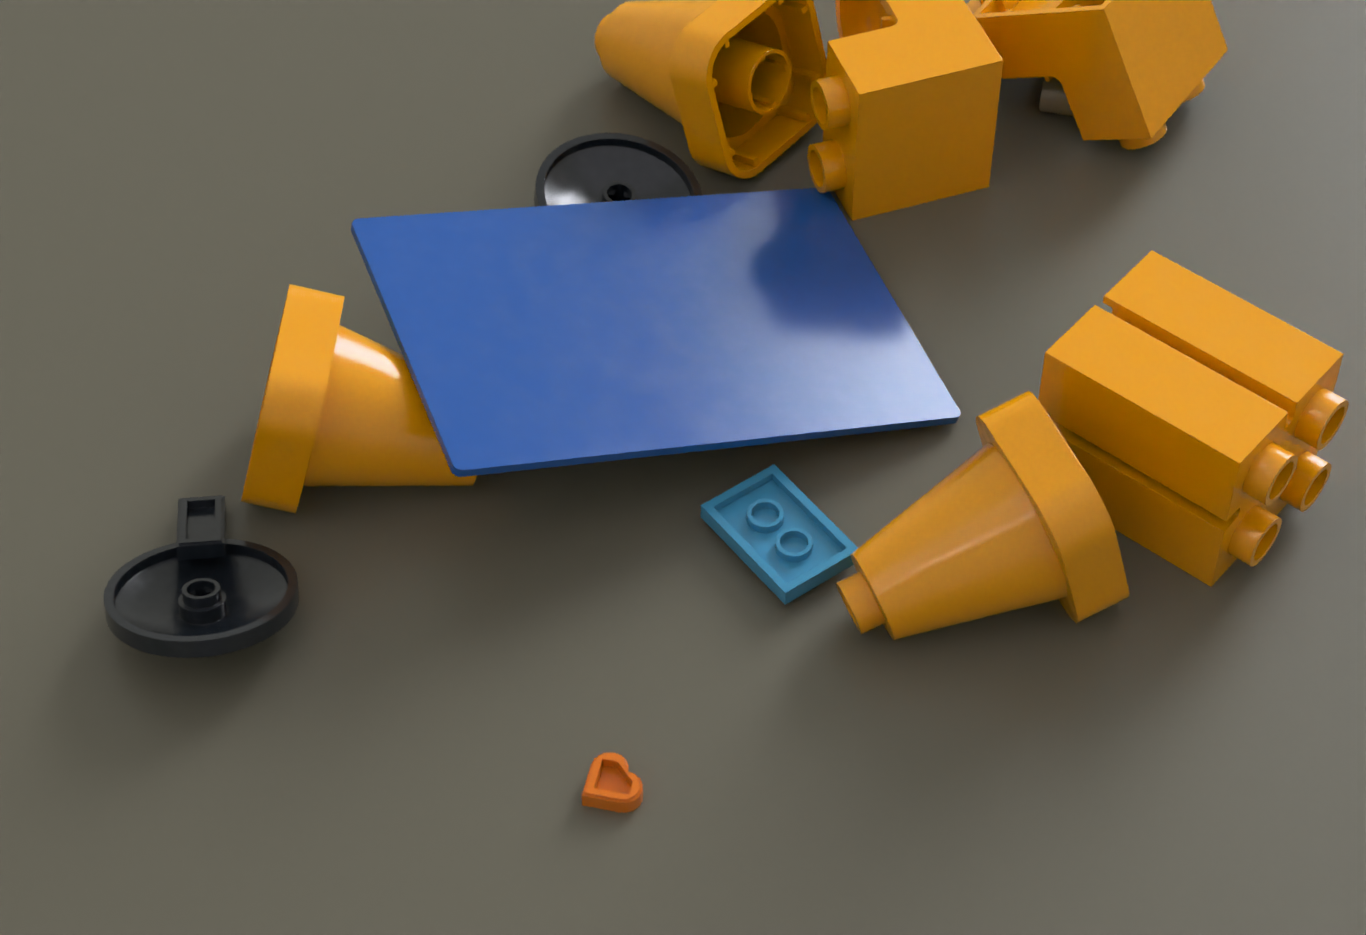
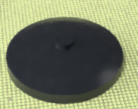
[534,133,702,207]
[103,538,299,658]

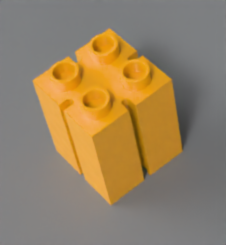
[1038,250,1349,587]

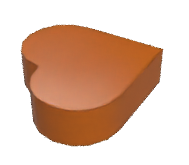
[581,752,643,813]

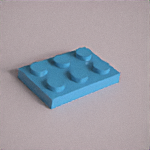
[701,464,858,605]

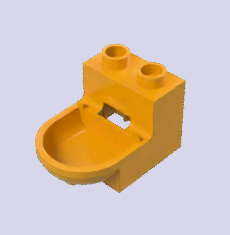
[807,0,1003,221]
[967,0,1228,149]

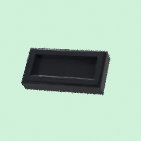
[176,495,226,561]

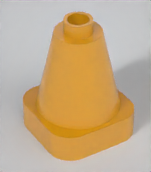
[595,0,827,179]
[241,284,477,514]
[836,391,1130,640]

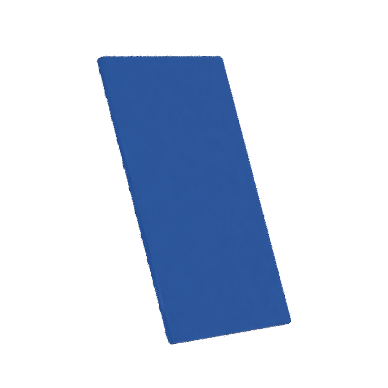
[351,188,960,477]

